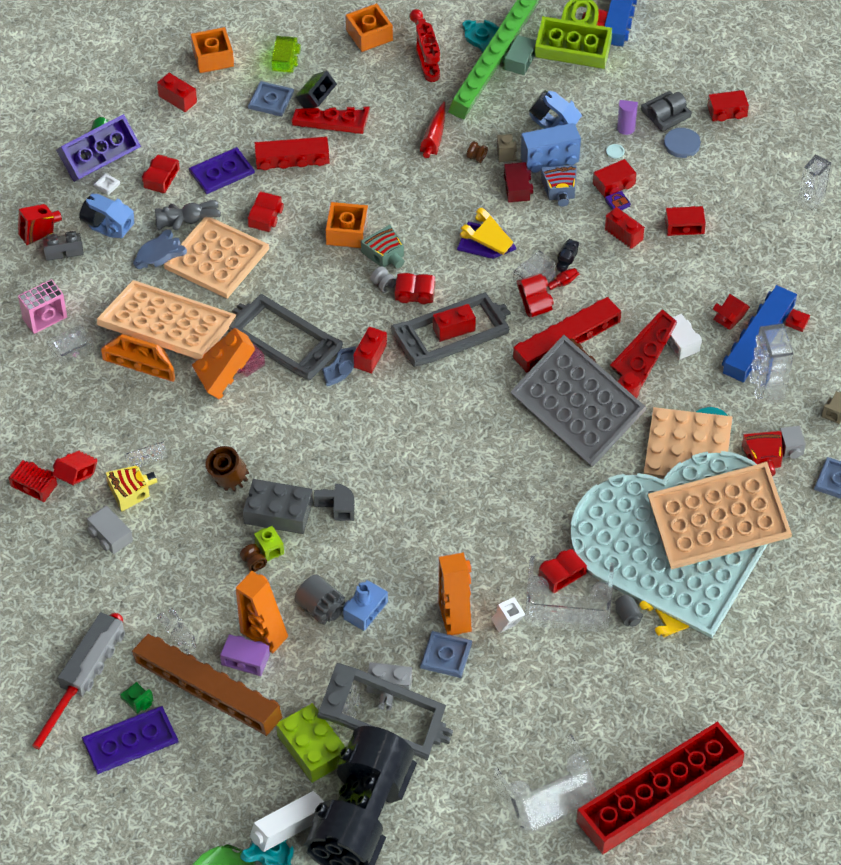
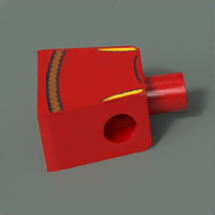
[18,204,62,245]
[742,431,782,476]

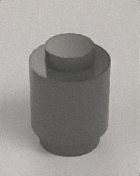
[615,595,643,627]

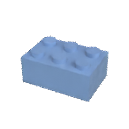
[520,123,581,173]

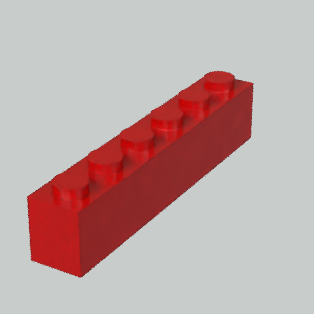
[513,297,621,373]

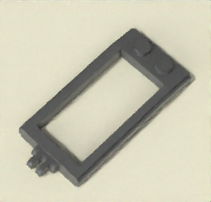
[390,292,511,367]
[228,294,343,380]
[317,662,453,760]

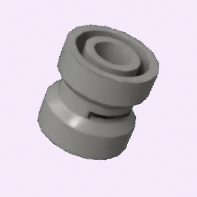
[370,266,396,293]

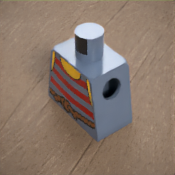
[541,165,577,207]

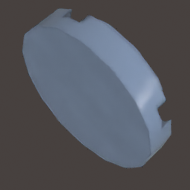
[664,128,701,158]

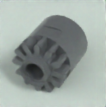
[294,574,345,625]

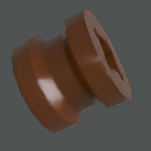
[466,141,488,163]

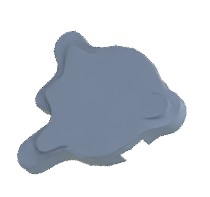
[133,229,187,269]

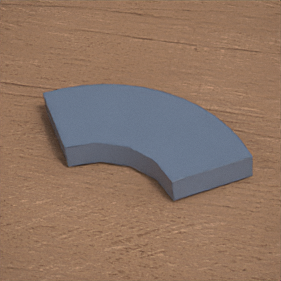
[322,346,356,386]

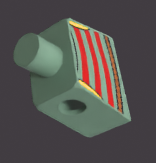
[361,225,405,269]

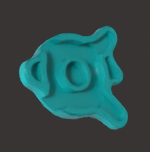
[462,20,499,53]
[240,840,294,865]

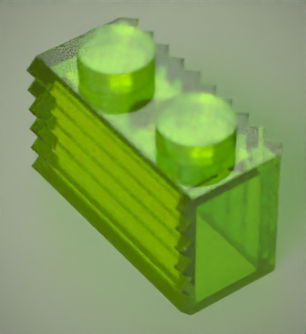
[272,36,301,73]

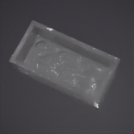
[750,323,794,405]

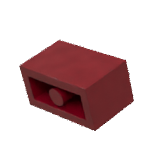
[504,162,534,202]

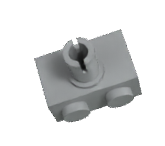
[367,662,412,711]

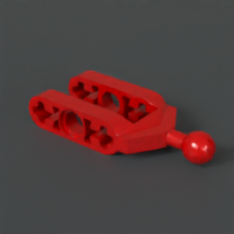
[409,9,440,82]

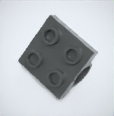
[641,91,692,132]
[43,231,84,261]

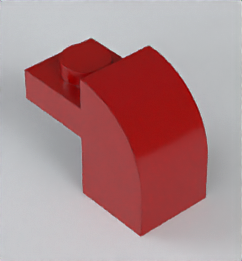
[713,294,750,330]

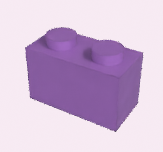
[220,634,270,676]

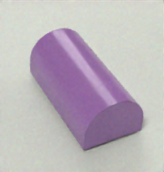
[617,100,638,135]

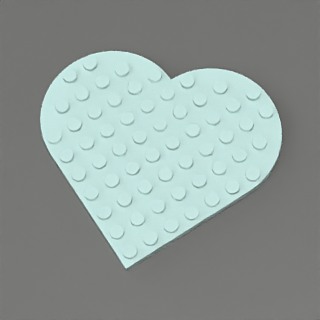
[571,451,768,638]

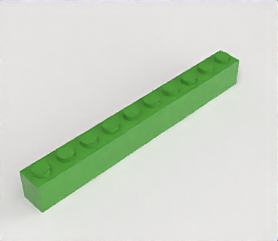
[448,0,540,119]

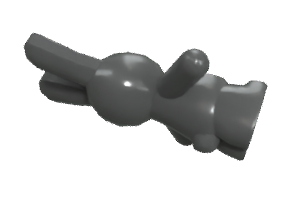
[155,200,221,230]

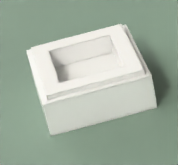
[94,173,120,195]

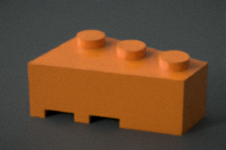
[192,328,255,399]

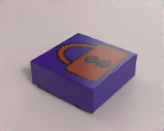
[605,191,631,210]

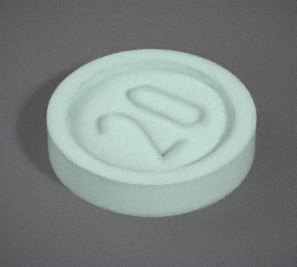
[606,144,625,159]

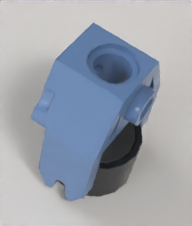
[529,90,582,129]
[79,194,134,238]

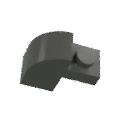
[314,483,355,521]

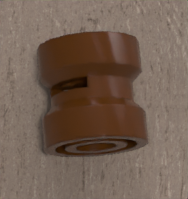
[240,544,267,572]

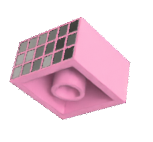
[18,279,67,334]

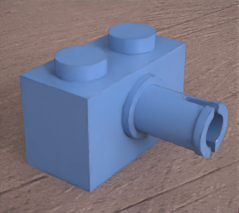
[343,580,388,631]

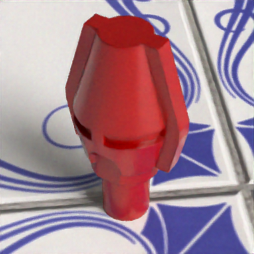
[548,268,580,291]

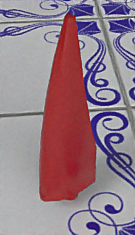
[420,101,446,158]

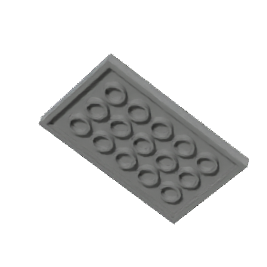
[511,335,647,467]

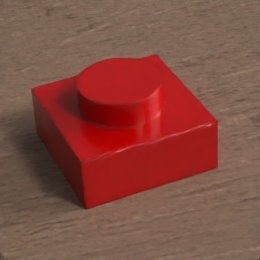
[785,309,811,332]

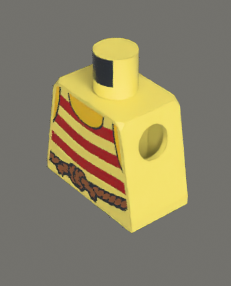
[106,466,157,512]

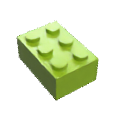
[276,703,345,783]

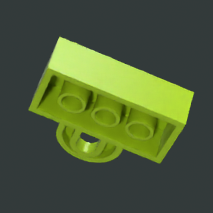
[535,0,612,69]

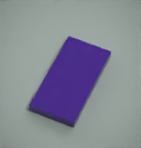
[82,706,179,775]

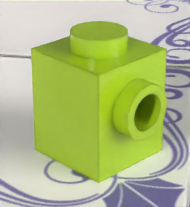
[254,526,284,561]

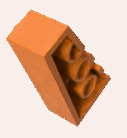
[438,552,472,635]
[236,571,289,654]

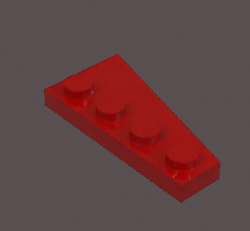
[292,106,370,134]
[610,309,677,389]

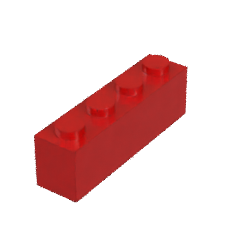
[254,137,330,170]

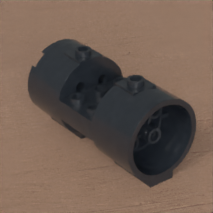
[304,726,417,865]

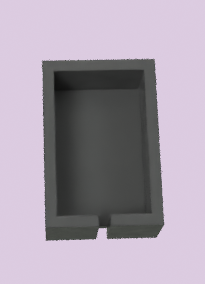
[243,479,313,534]

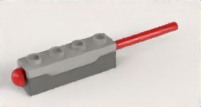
[32,612,125,750]

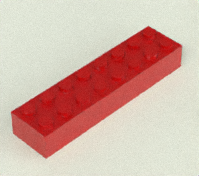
[576,721,745,855]

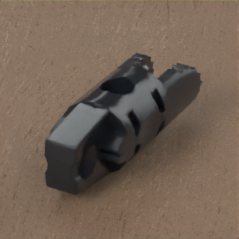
[556,239,579,272]

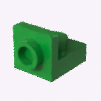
[120,682,154,714]

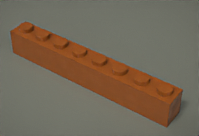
[132,634,283,736]

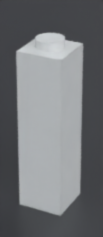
[250,791,324,852]

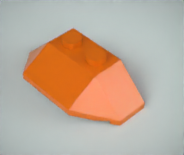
[101,334,175,382]

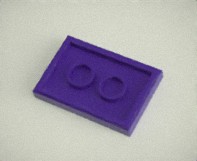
[189,147,255,195]

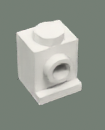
[491,597,525,633]

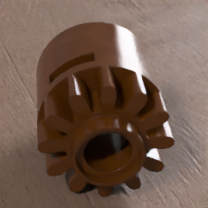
[205,446,249,492]

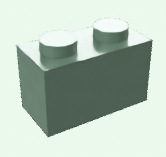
[503,35,536,75]

